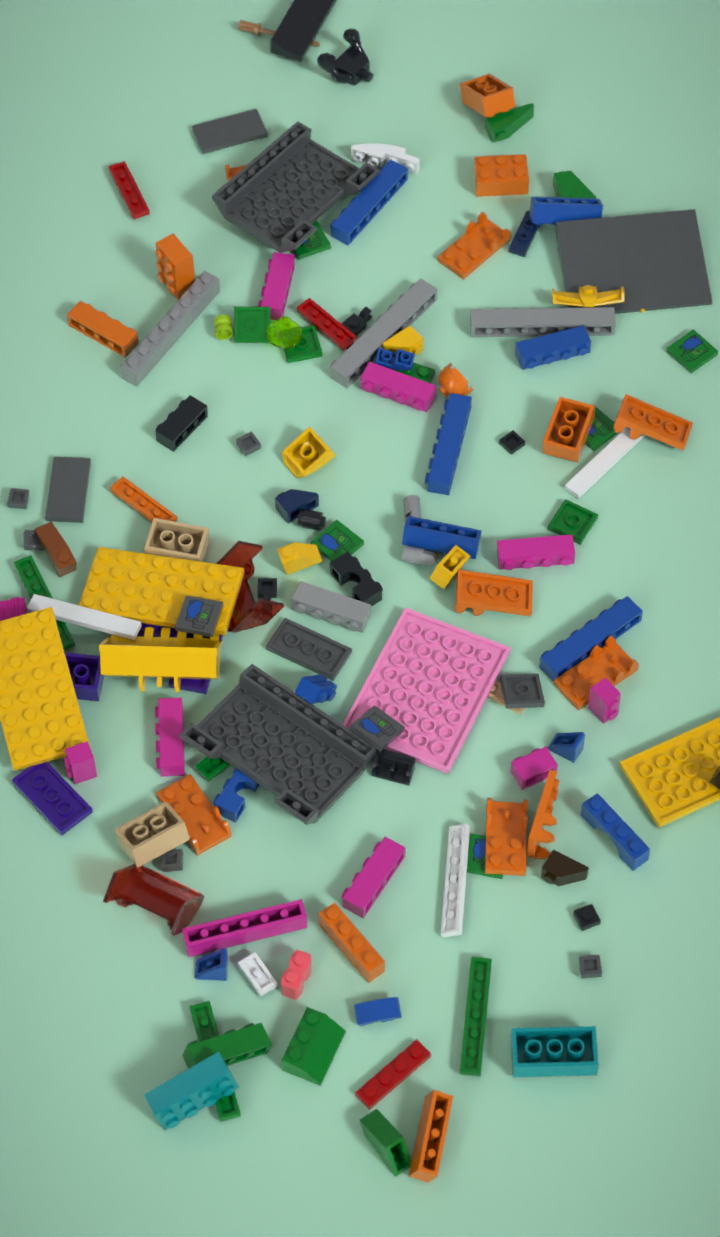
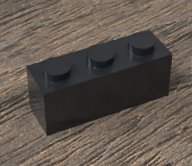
[155,395,208,452]

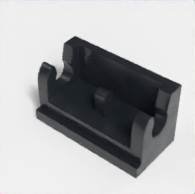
[371,750,415,786]

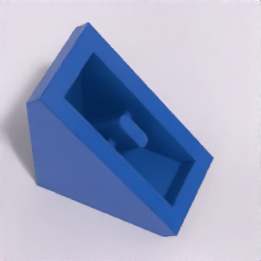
[548,732,585,763]
[195,948,228,981]

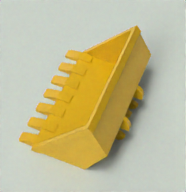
[99,627,223,693]

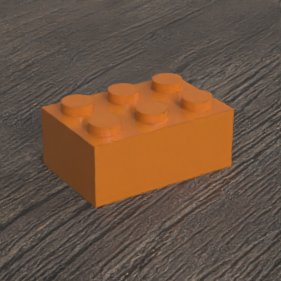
[459,74,516,118]
[474,154,529,197]
[155,233,195,299]
[542,396,595,463]

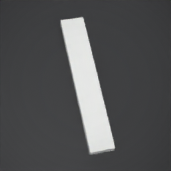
[564,427,646,499]
[27,594,142,640]
[440,823,470,938]

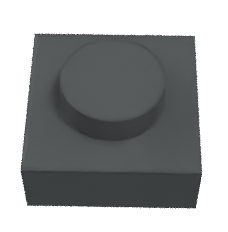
[236,432,261,456]
[7,488,30,509]
[23,530,44,551]
[161,849,183,872]
[579,955,602,979]

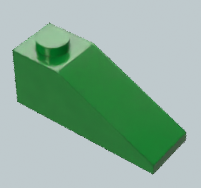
[485,103,534,143]

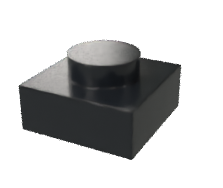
[573,904,601,931]

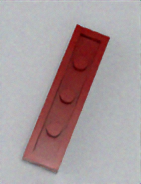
[109,161,150,220]
[297,298,358,351]
[355,1039,431,1110]

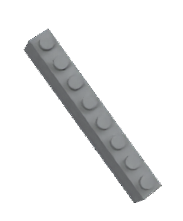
[121,271,220,387]
[330,278,437,388]
[470,307,616,337]

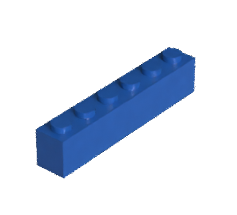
[330,160,408,246]
[425,393,472,495]
[539,596,643,682]

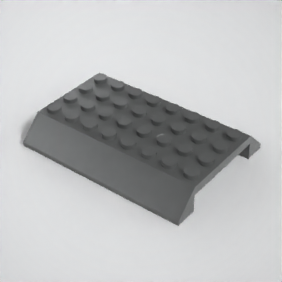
[212,121,380,253]
[179,664,377,825]

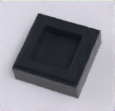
[499,430,525,455]

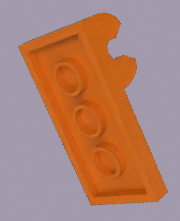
[437,212,511,280]
[614,394,693,451]
[455,569,533,616]
[554,636,639,710]
[527,770,560,859]
[156,774,231,856]
[485,798,528,876]

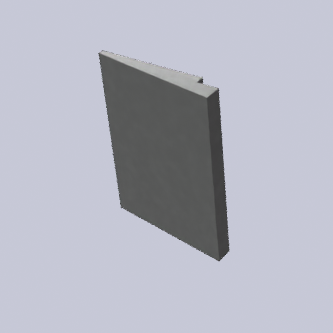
[555,209,712,314]

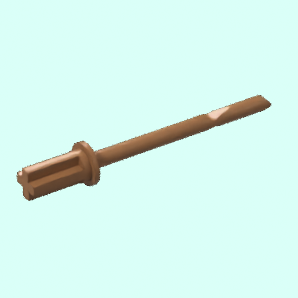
[238,20,320,47]

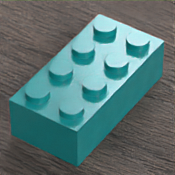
[511,1026,599,1077]
[144,1052,239,1130]

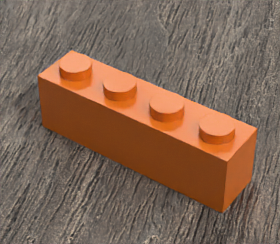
[67,301,139,358]
[318,902,385,983]
[409,1090,453,1183]

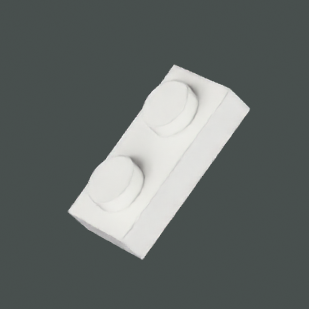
[238,952,278,997]

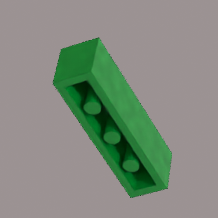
[182,1022,272,1069]

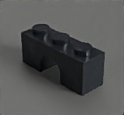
[330,552,383,607]

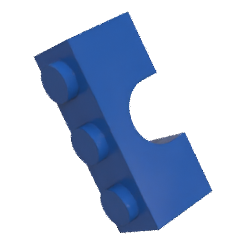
[213,768,260,823]

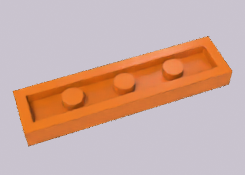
[110,476,177,522]

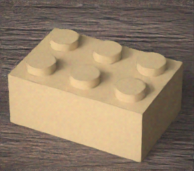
[144,518,210,562]
[114,801,190,868]

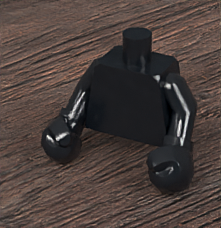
[317,29,373,86]

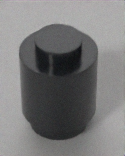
[298,509,326,531]

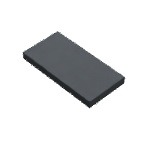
[192,109,268,154]
[45,457,91,523]
[266,618,352,681]

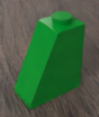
[553,171,597,199]
[359,1109,412,1177]

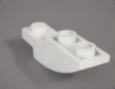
[351,143,420,175]

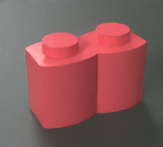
[281,950,312,1000]

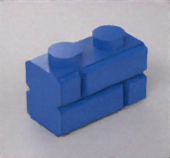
[295,674,337,704]

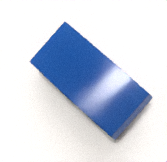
[375,348,415,370]
[354,997,402,1026]

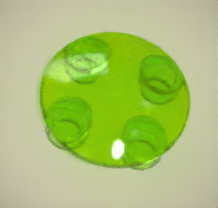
[266,316,302,349]

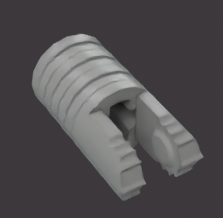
[403,495,421,523]
[402,545,438,566]

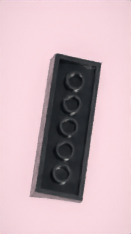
[270,0,337,62]

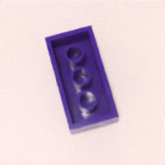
[65,652,104,701]

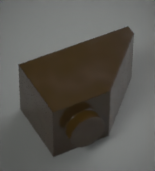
[541,849,589,886]

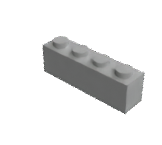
[291,581,371,633]

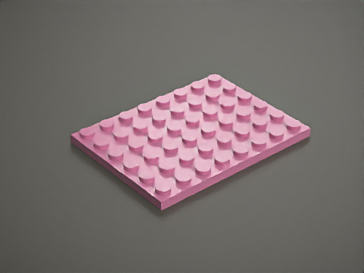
[343,608,511,774]

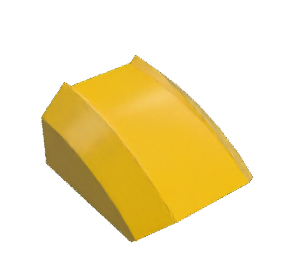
[282,426,336,478]

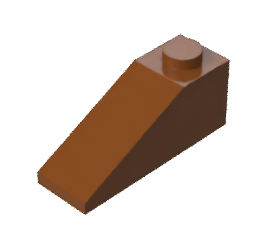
[34,521,77,578]

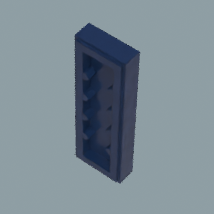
[508,211,540,257]

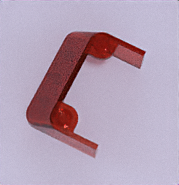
[216,541,284,633]
[103,864,204,936]

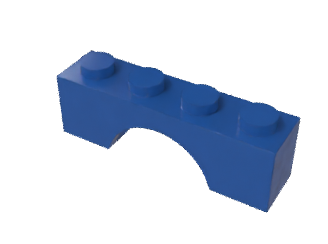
[581,793,650,871]

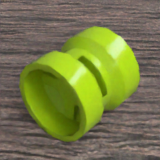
[214,315,233,340]

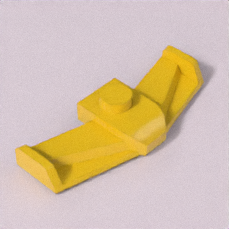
[552,285,624,307]

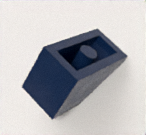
[275,489,319,523]

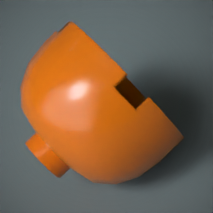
[438,363,473,397]

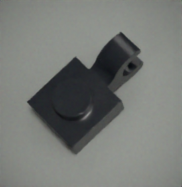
[341,306,372,336]
[258,578,277,611]

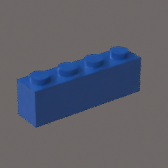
[529,196,603,225]
[515,325,591,370]
[402,516,482,559]

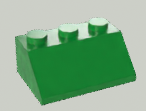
[281,1007,346,1086]

